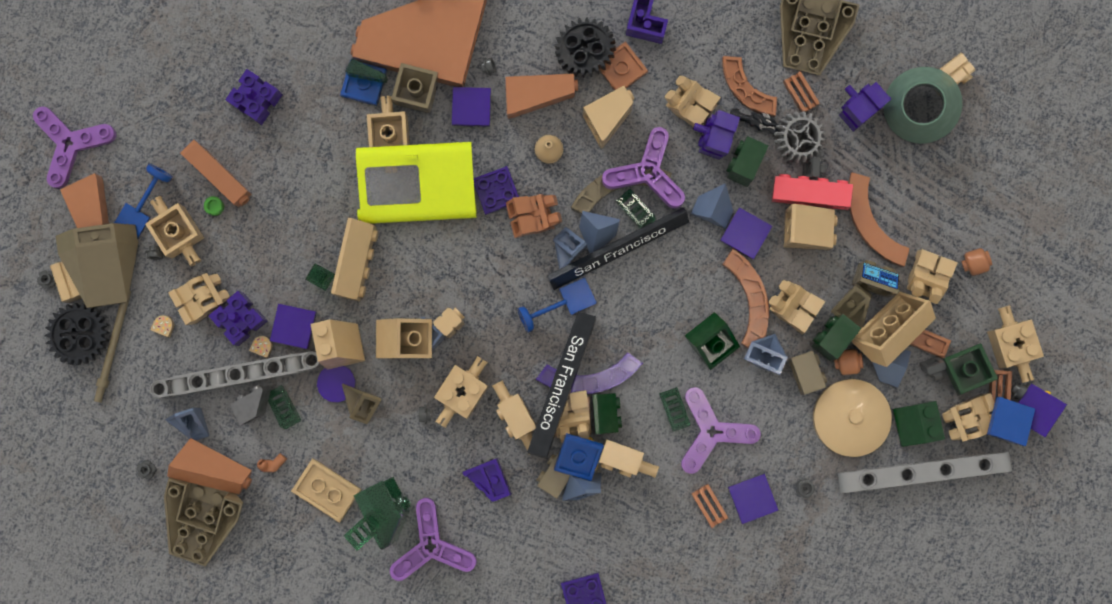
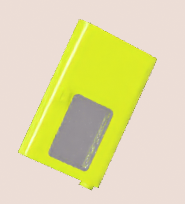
[356,142,477,224]

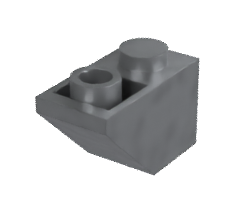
[230,384,271,425]

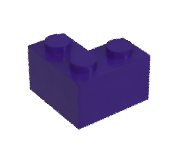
[626,0,668,44]

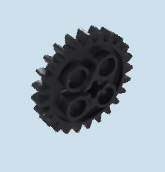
[555,17,616,78]
[45,303,110,365]

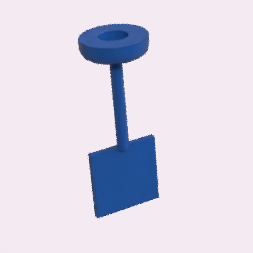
[114,163,173,238]
[517,278,597,333]

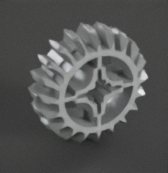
[774,111,826,163]

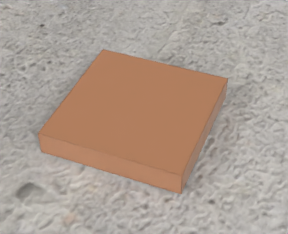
[599,41,648,90]

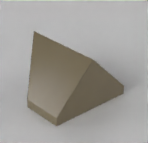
[342,384,381,424]

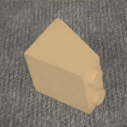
[583,86,634,148]
[784,204,838,250]
[376,318,432,358]
[311,319,365,369]

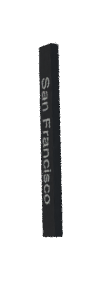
[547,207,689,290]
[527,311,596,459]

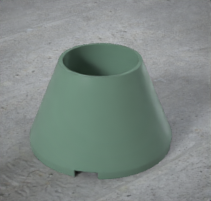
[883,67,963,144]

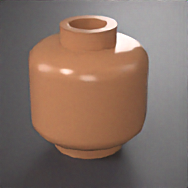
[961,248,993,276]
[834,349,864,375]

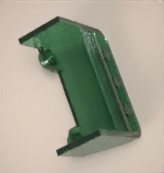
[354,476,411,550]

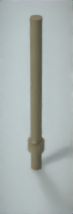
[94,291,131,403]

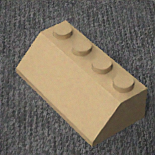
[331,217,378,301]
[852,292,936,367]

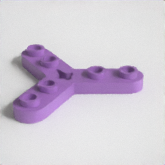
[33,107,116,189]
[602,127,685,209]
[681,387,761,474]
[390,498,477,581]

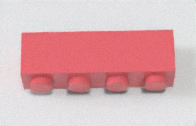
[772,174,853,210]

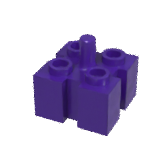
[225,69,283,126]
[839,82,891,132]
[693,110,740,160]
[209,291,268,346]

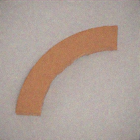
[848,172,910,267]
[722,249,769,348]

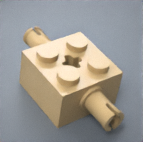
[367,96,410,173]
[145,196,204,266]
[987,305,1044,383]
[434,356,489,428]
[492,380,536,455]
[598,439,659,478]

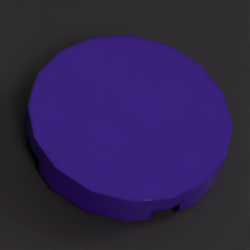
[317,366,356,402]

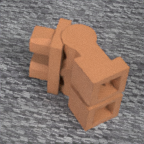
[506,194,562,238]

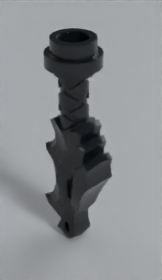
[730,108,782,136]

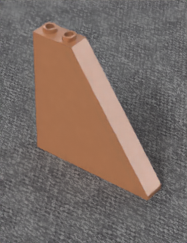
[351,0,487,87]

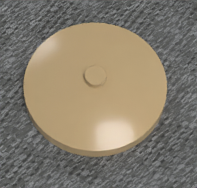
[813,379,892,457]

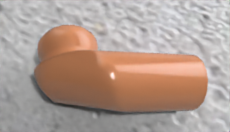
[257,453,287,472]

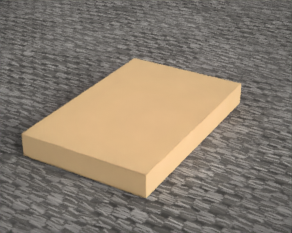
[291,458,362,523]

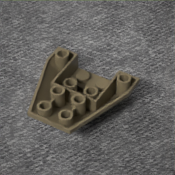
[780,0,859,75]
[55,223,138,308]
[164,478,243,566]

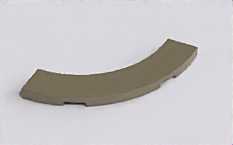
[571,168,672,214]

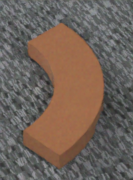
[722,56,777,117]

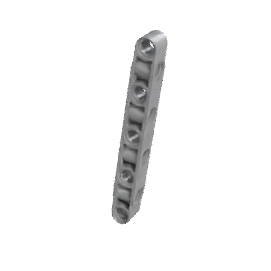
[150,352,322,398]
[838,451,1012,493]

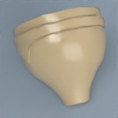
[535,135,563,164]

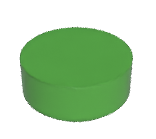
[204,196,224,216]

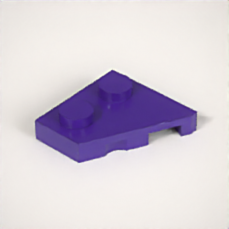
[462,458,512,502]

